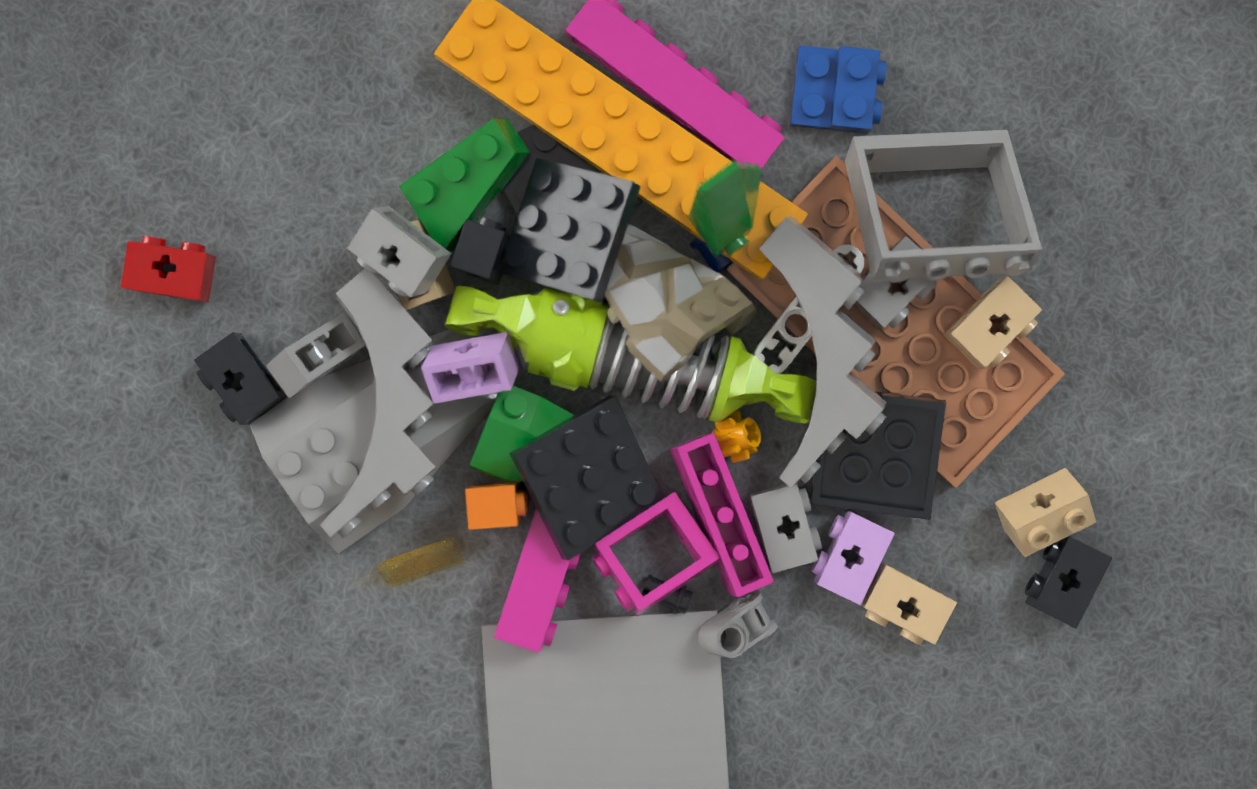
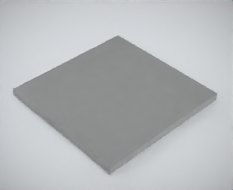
[481,609,729,789]

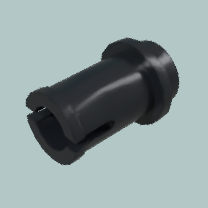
[641,574,693,615]

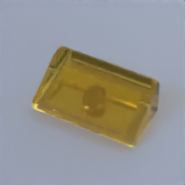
[376,535,464,588]

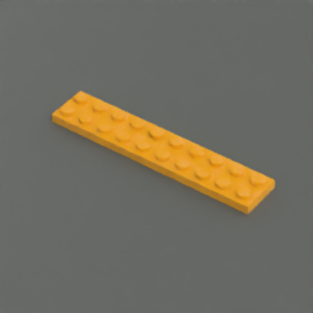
[434,0,808,281]

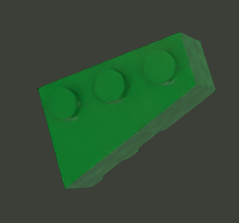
[399,118,530,252]

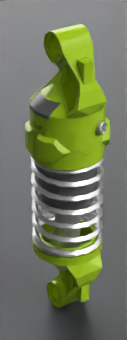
[445,286,817,424]

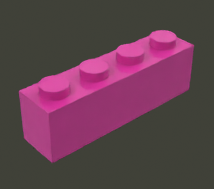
[669,433,774,598]
[494,508,581,653]

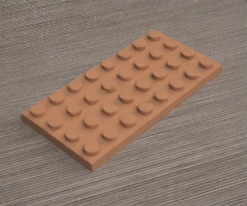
[726,156,1065,488]

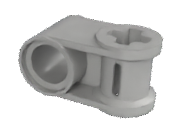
[698,590,778,658]

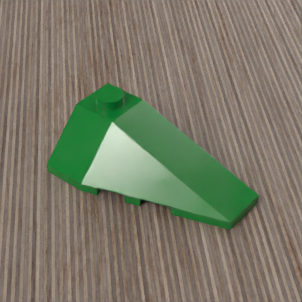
[688,160,762,257]
[469,386,574,483]

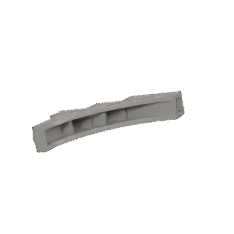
[759,215,886,488]
[320,269,436,538]

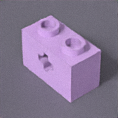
[421,332,519,403]
[811,510,895,605]

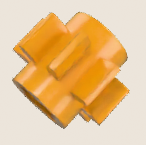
[712,411,761,463]

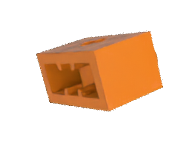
[465,482,529,530]

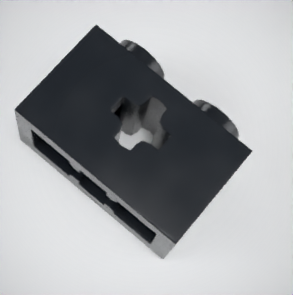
[450,216,510,285]
[194,332,286,425]
[1025,536,1112,629]

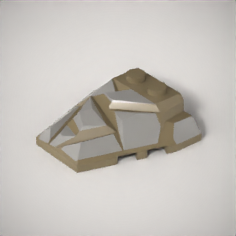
[604,224,759,382]

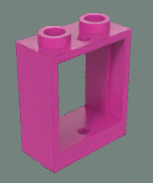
[592,492,720,617]

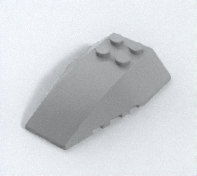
[249,329,498,554]

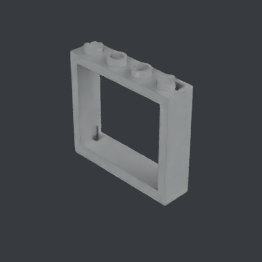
[845,130,1042,282]

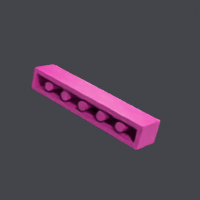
[565,0,785,170]

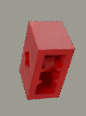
[120,236,216,303]

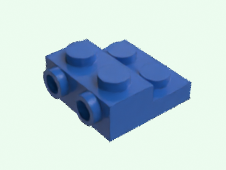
[790,45,887,134]

